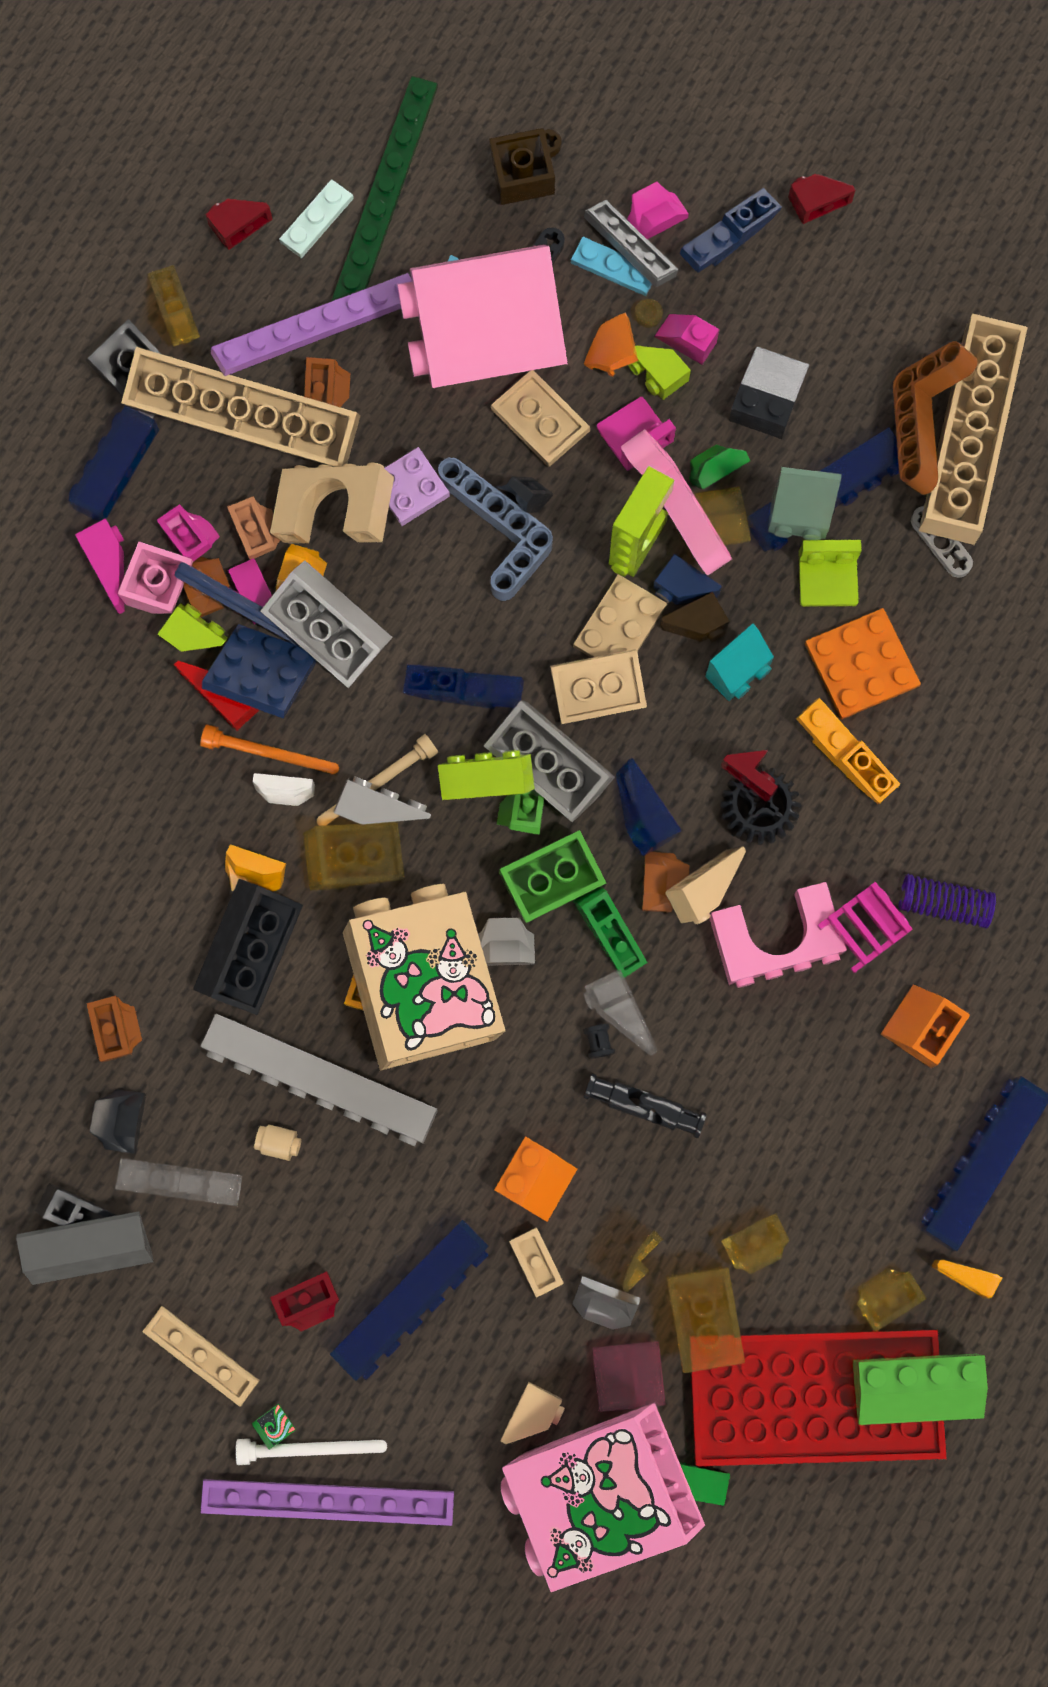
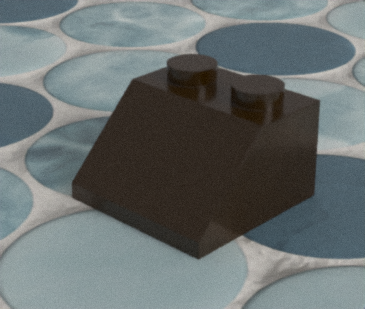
[489,128,555,205]

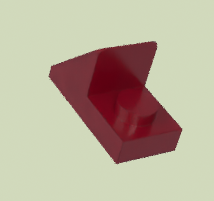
[720,750,778,802]

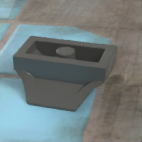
[572,1276,640,1330]

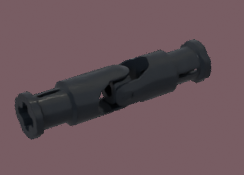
[584,1073,707,1138]

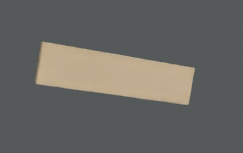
[143,1306,260,1407]

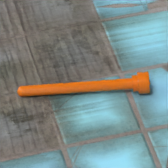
[200,724,339,774]

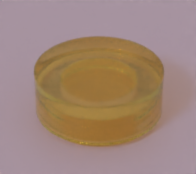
[635,299,663,328]

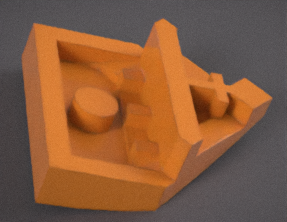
[584,312,638,377]

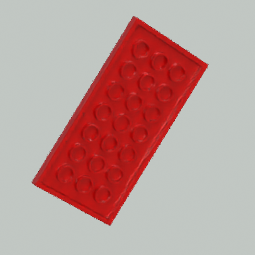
[689,1330,946,1466]

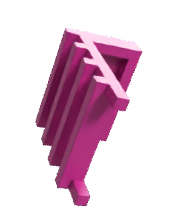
[817,882,913,973]

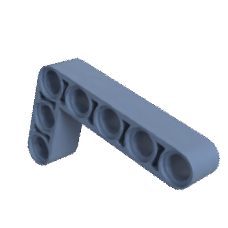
[438,457,553,601]

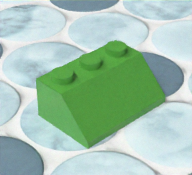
[499,830,606,923]

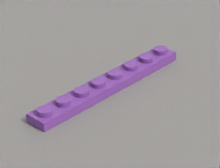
[211,273,412,376]
[201,1479,454,1526]

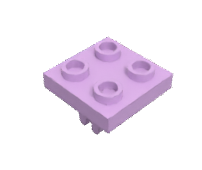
[384,447,450,526]

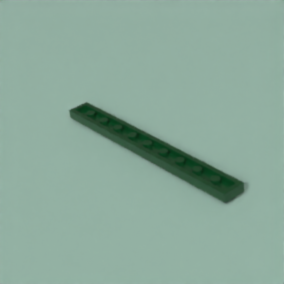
[331,76,438,328]

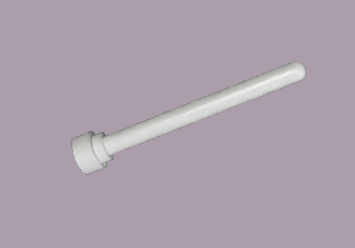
[236,1439,387,1465]

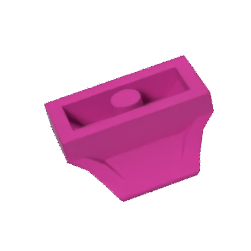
[627,182,689,239]
[157,504,220,561]

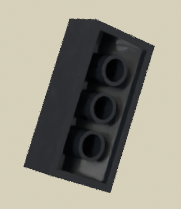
[193,879,303,1015]

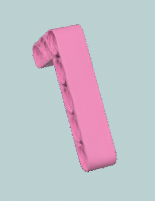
[621,429,732,576]

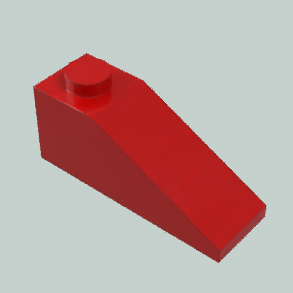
[174,660,259,731]

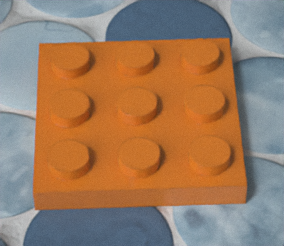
[804,608,921,720]

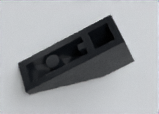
[35,1183,117,1226]

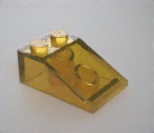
[303,822,405,891]
[665,1266,745,1373]

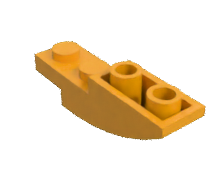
[796,698,900,804]

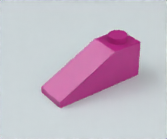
[75,518,125,614]

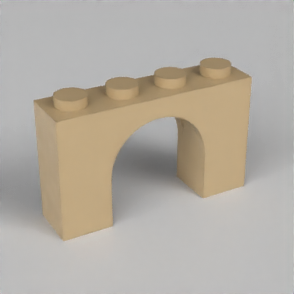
[270,463,394,544]

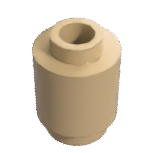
[254,1125,301,1161]

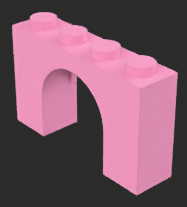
[710,882,847,988]

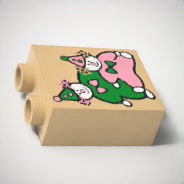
[343,884,505,1071]

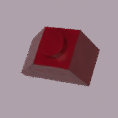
[788,174,856,224]
[205,199,273,250]

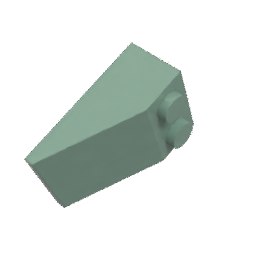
[768,467,841,540]

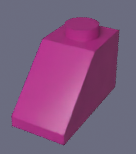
[655,314,719,365]

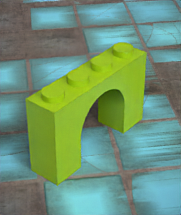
[609,466,674,577]

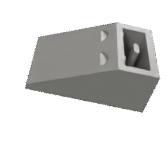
[333,776,431,825]

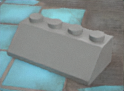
[261,560,392,688]
[484,701,615,822]

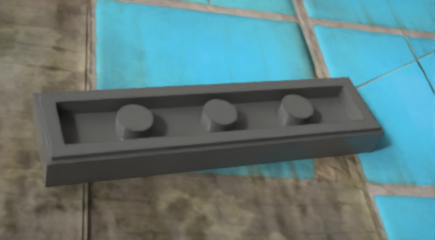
[584,200,678,287]

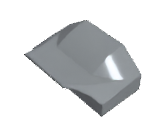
[478,918,535,966]

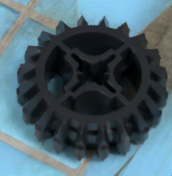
[720,766,801,845]

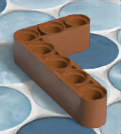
[893,341,978,495]

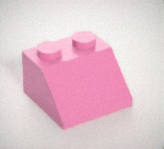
[118,542,193,614]

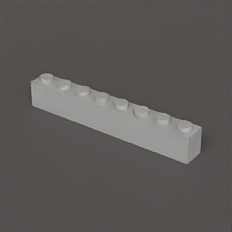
[201,1014,438,1146]

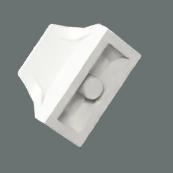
[253,773,315,806]

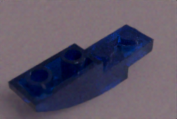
[403,665,524,709]

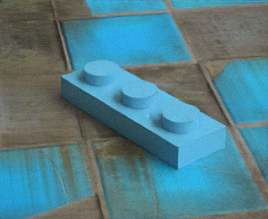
[571,237,652,296]

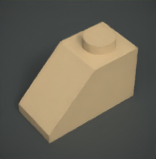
[501,1382,565,1444]

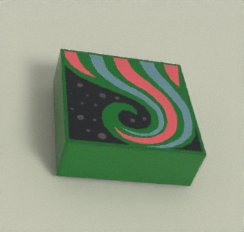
[252,1404,296,1450]

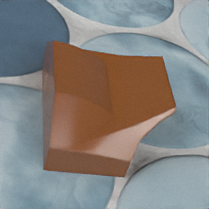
[304,357,351,408]
[183,556,230,617]
[642,851,690,912]
[87,996,142,1063]

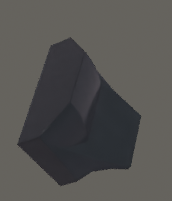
[494,476,553,513]
[90,1089,146,1154]

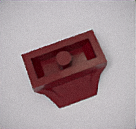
[270,1271,340,1332]

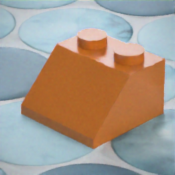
[494,1136,577,1222]

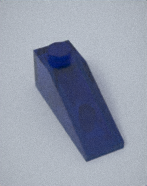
[616,758,681,856]

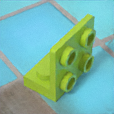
[799,540,861,607]

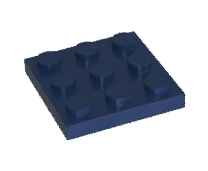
[202,624,317,719]

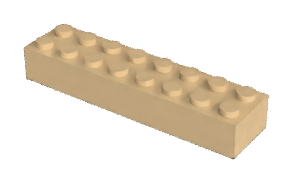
[919,314,1027,545]
[121,347,361,467]

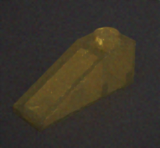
[148,265,200,346]

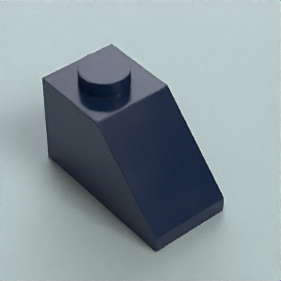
[653,554,722,605]

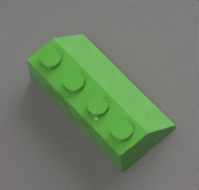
[853,1353,988,1425]

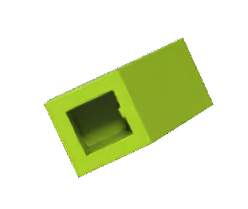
[628,346,691,400]
[158,603,228,652]

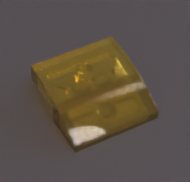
[694,487,751,545]
[620,1230,663,1293]

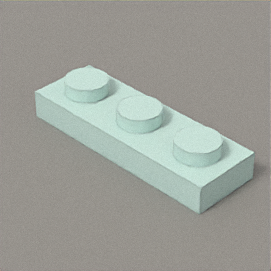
[279,179,354,258]

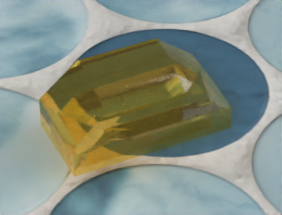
[720,1213,790,1274]
[857,1268,927,1332]

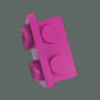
[597,397,676,471]

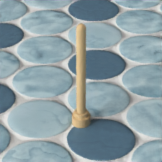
[316,734,439,827]

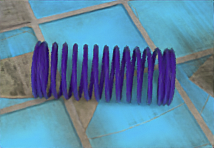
[899,874,996,929]

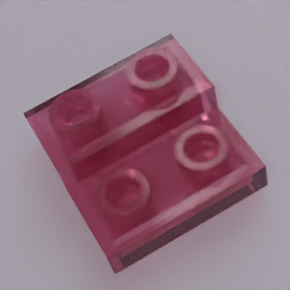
[593,1341,666,1412]

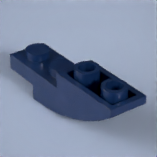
[679,188,782,273]

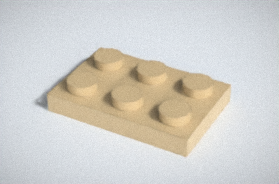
[491,370,590,467]
[573,574,667,658]
[550,649,647,724]

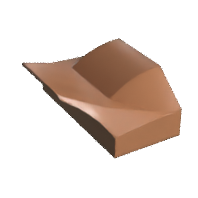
[228,496,281,560]

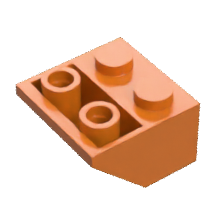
[881,984,970,1068]

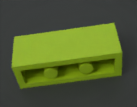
[438,750,535,800]

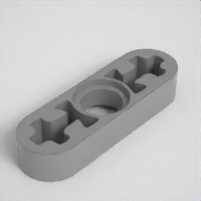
[911,506,973,578]

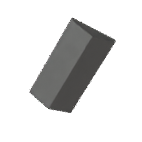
[16,1211,153,1285]

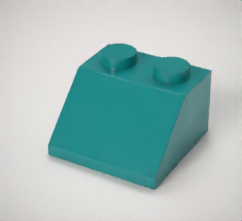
[705,623,774,701]

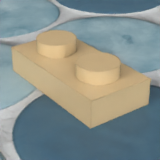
[509,1228,564,1298]

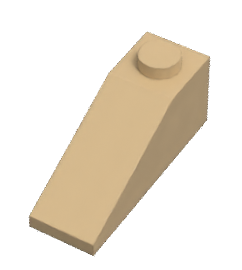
[665,846,746,924]

